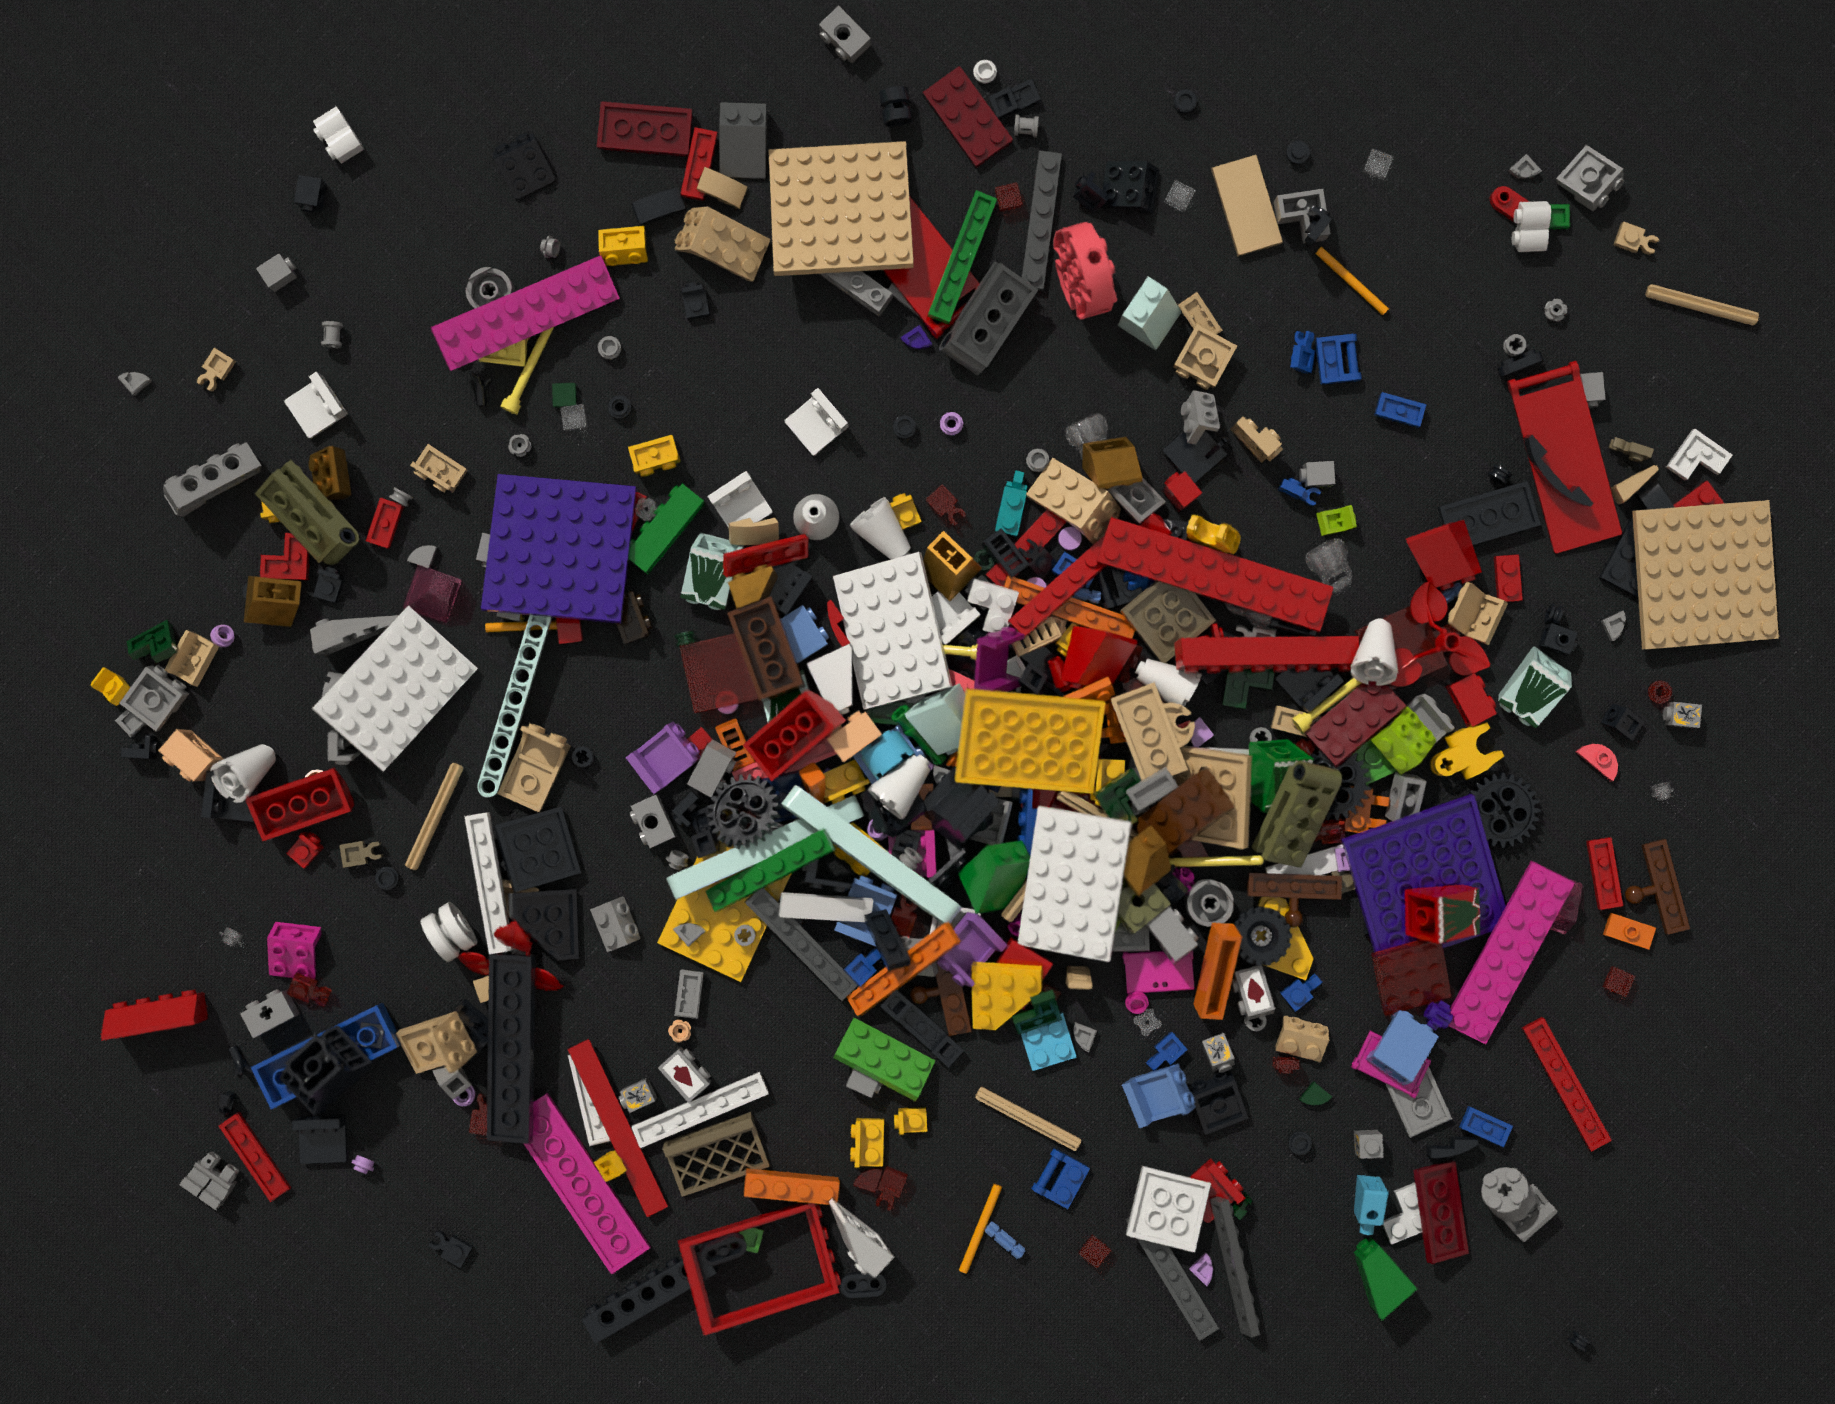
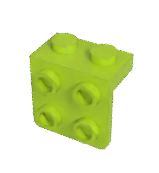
[1371,707,1436,775]

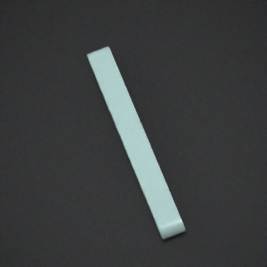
[477,615,553,797]
[781,785,962,924]
[666,795,865,900]

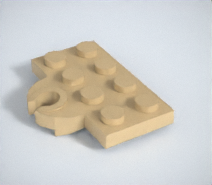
[1111,682,1195,780]

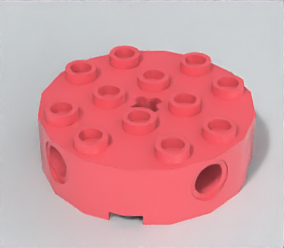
[1053,222,1117,320]

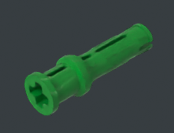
[891,705,947,765]

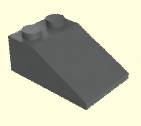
[719,102,768,179]

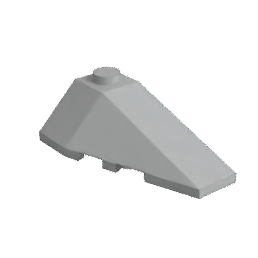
[310,615,399,656]

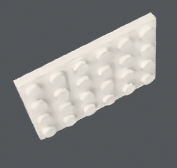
[833,552,953,710]
[312,606,478,771]
[1018,806,1132,962]

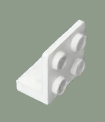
[285,372,348,438]
[785,388,849,456]
[708,471,773,528]
[932,591,981,645]

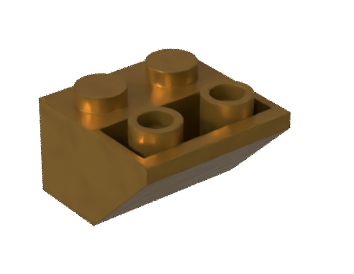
[1082,437,1142,489]
[309,446,351,500]
[923,531,982,601]
[728,565,778,609]
[244,576,301,627]

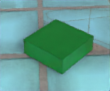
[1549,204,1570,229]

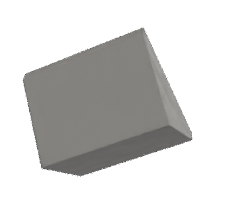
[1108,477,1166,525]
[971,798,1013,845]

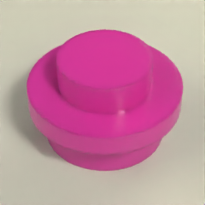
[1125,991,1149,1014]

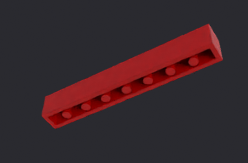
[1174,636,1359,674]

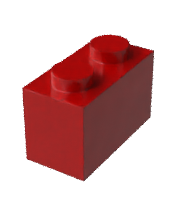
[1162,471,1202,512]
[1445,673,1497,727]

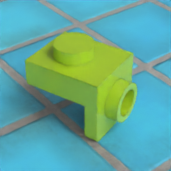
[1316,505,1357,536]

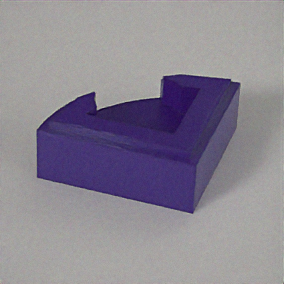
[900,325,932,349]

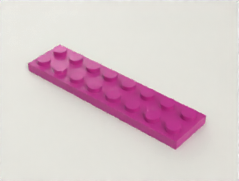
[430,256,620,371]
[1448,860,1575,1044]
[523,1093,651,1274]

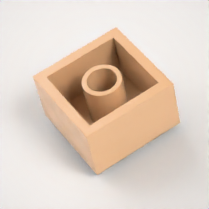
[827,711,882,762]
[158,729,224,782]

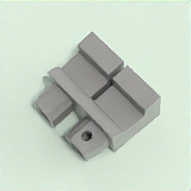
[179,1151,239,1210]

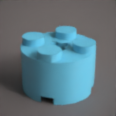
[860,730,915,781]

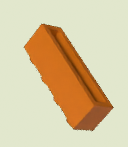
[1193,922,1242,1020]
[744,1168,840,1205]

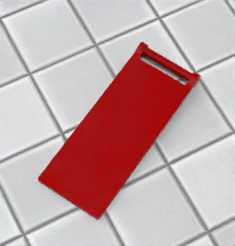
[883,196,980,339]
[1507,361,1622,553]

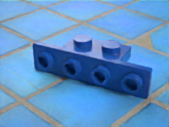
[1017,788,1038,878]

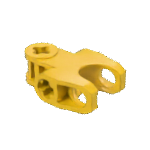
[1187,515,1241,554]
[1430,722,1504,780]

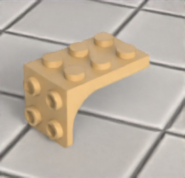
[675,207,771,282]
[1026,458,1121,544]
[497,724,571,813]
[395,1011,477,1074]

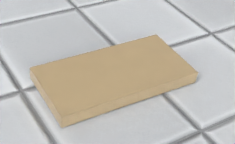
[1211,155,1283,256]

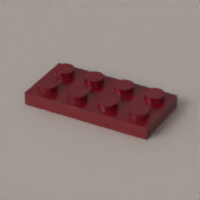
[922,66,1013,168]
[597,101,693,157]
[1305,681,1407,768]
[1413,1160,1469,1264]

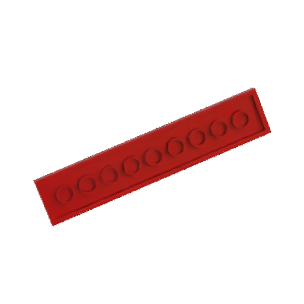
[1097,517,1334,632]

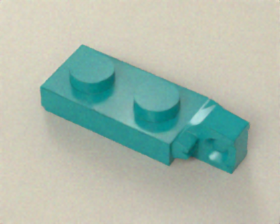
[995,470,1027,537]

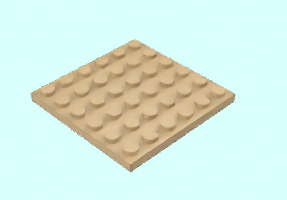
[769,141,914,276]
[1632,500,1779,649]

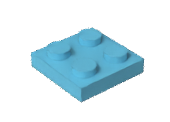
[1021,1012,1076,1071]

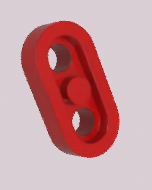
[1490,186,1529,222]

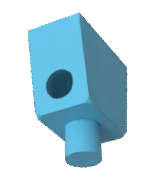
[1354,1175,1388,1235]

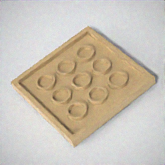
[1162,745,1252,849]

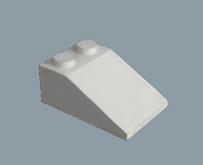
[829,1199,894,1278]

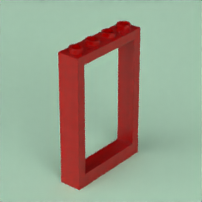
[678,1202,841,1336]

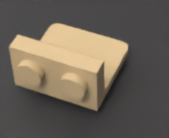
[1448,582,1508,645]

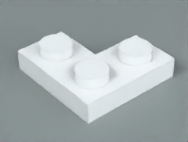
[1666,429,1732,480]
[967,578,1019,632]
[1383,1183,1422,1245]

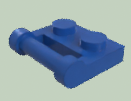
[1315,334,1362,385]
[1031,1148,1090,1209]

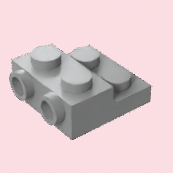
[1556,145,1624,211]
[119,665,189,731]

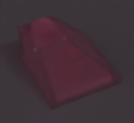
[403,565,462,623]

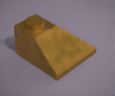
[1123,825,1171,896]

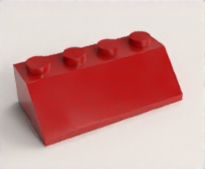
[743,690,846,781]
[245,768,355,841]
[101,989,208,1040]

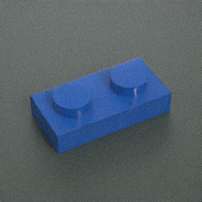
[1374,392,1426,428]
[1459,1106,1513,1147]

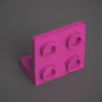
[888,830,936,877]
[267,922,321,980]

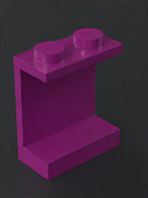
[974,627,1025,692]

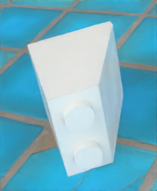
[807,644,853,716]

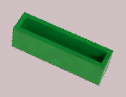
[629,483,706,574]

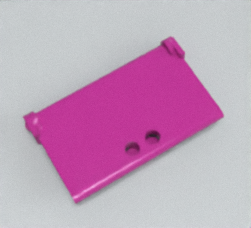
[1122,951,1194,994]
[1351,1031,1431,1099]

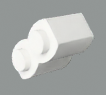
[313,106,364,164]
[1512,201,1551,252]

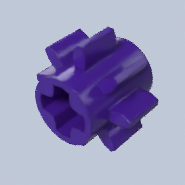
[1424,1000,1453,1031]

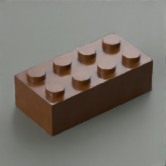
[728,597,806,703]
[1132,768,1235,857]

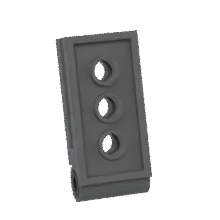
[939,261,1038,375]

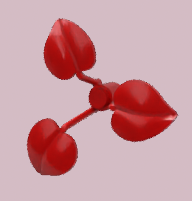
[1390,581,1490,687]
[457,921,564,991]

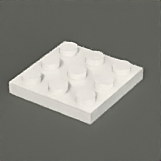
[1126,1166,1211,1252]

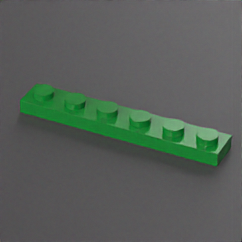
[927,190,997,325]
[706,829,835,912]

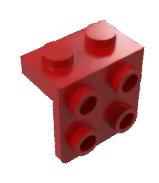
[1190,1158,1245,1223]

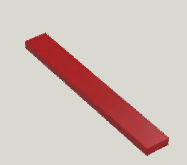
[567,1039,668,1217]

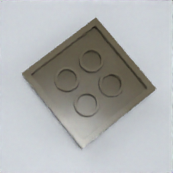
[1120,581,1216,663]

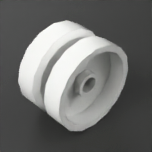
[421,902,477,962]

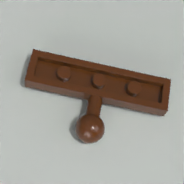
[1625,839,1690,935]
[1247,872,1342,928]
[910,960,972,1036]

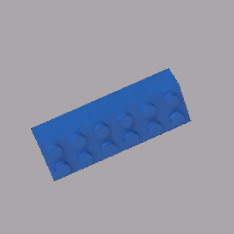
[251,1003,401,1109]

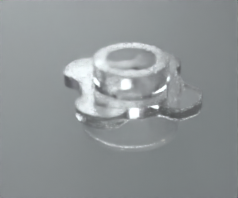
[219,927,243,947]
[1134,1008,1161,1036]

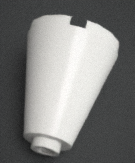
[793,494,839,540]
[850,497,911,560]
[1351,619,1398,686]
[1135,659,1202,708]
[211,744,276,803]
[868,754,930,820]

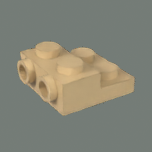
[1173,324,1237,390]
[1230,417,1283,463]

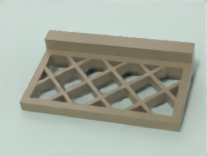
[663,1112,770,1197]

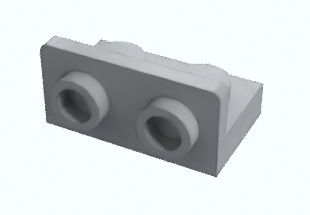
[328,729,361,765]

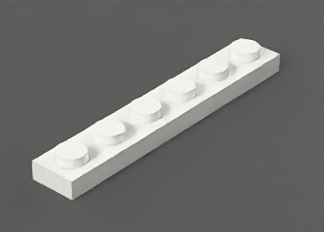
[465,812,514,954]
[631,1072,769,1148]

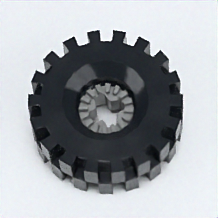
[1233,906,1292,966]

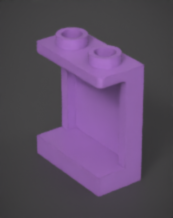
[626,721,701,794]
[937,912,1007,987]

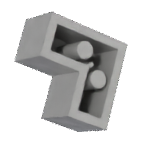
[1273,189,1330,244]
[1146,907,1198,965]

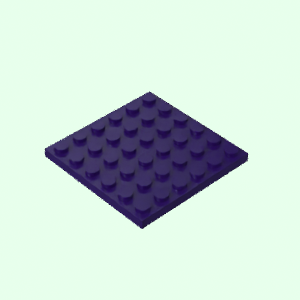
[481,474,637,623]
[1341,794,1506,970]

